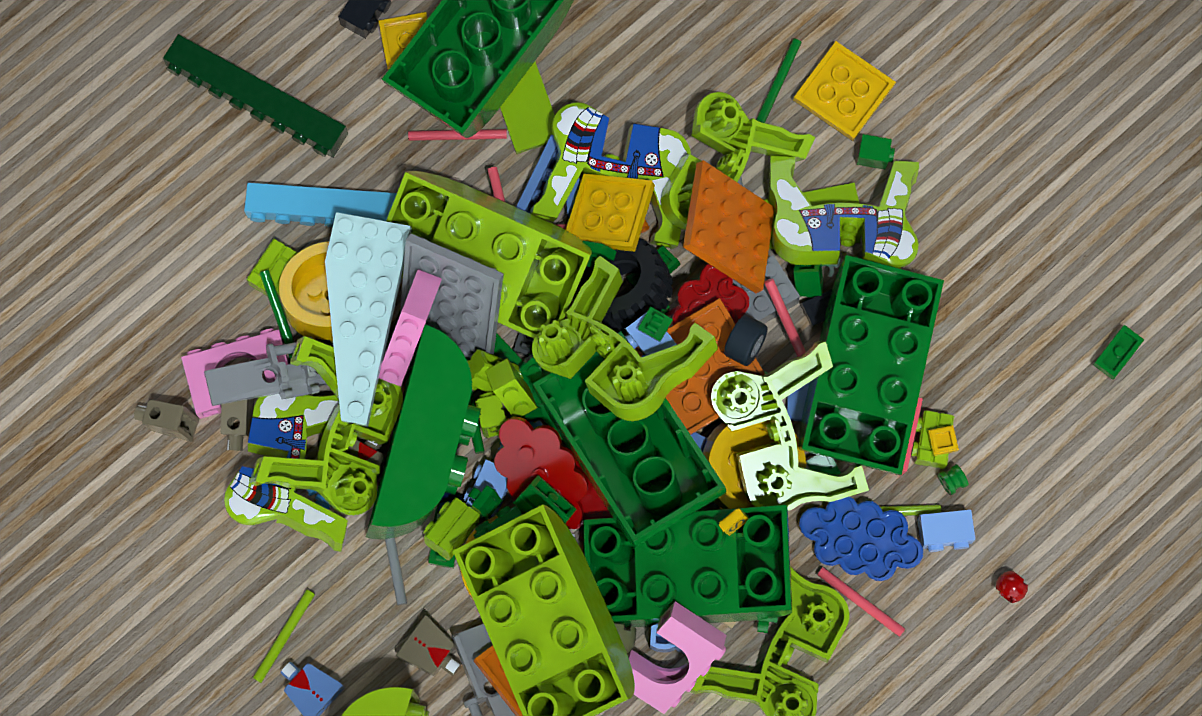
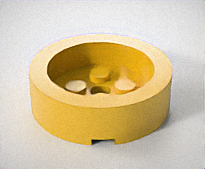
[279,241,333,342]
[703,420,806,510]

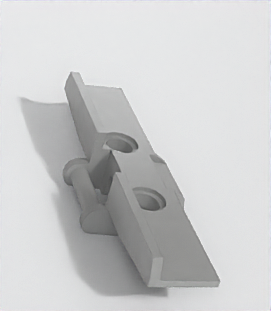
[204,336,334,406]
[452,624,515,716]

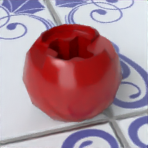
[996,570,1028,603]

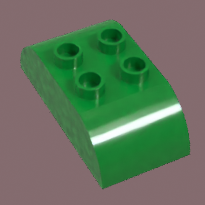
[382,0,574,138]
[365,325,481,539]
[533,332,726,548]

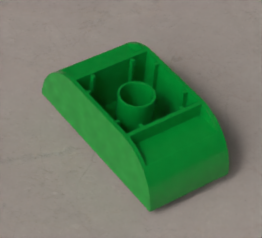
[798,255,944,475]
[584,505,792,627]

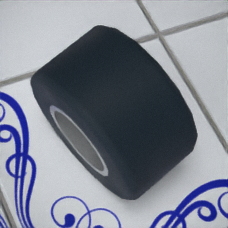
[724,315,768,366]

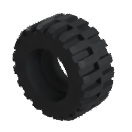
[574,238,673,335]

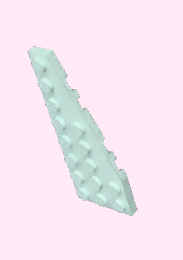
[325,212,412,427]

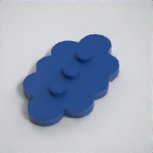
[799,497,923,581]

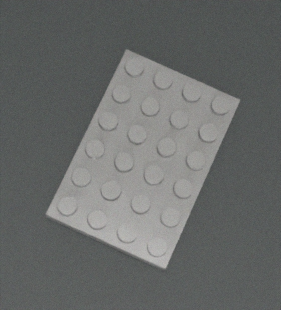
[400,233,504,361]

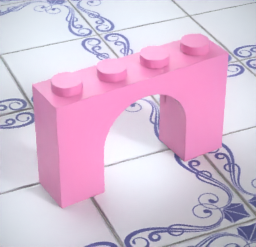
[379,269,442,386]
[181,329,290,419]
[628,601,726,714]

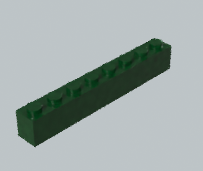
[163,34,348,158]

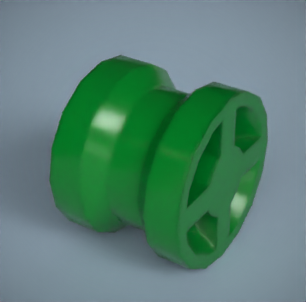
[938,464,969,496]

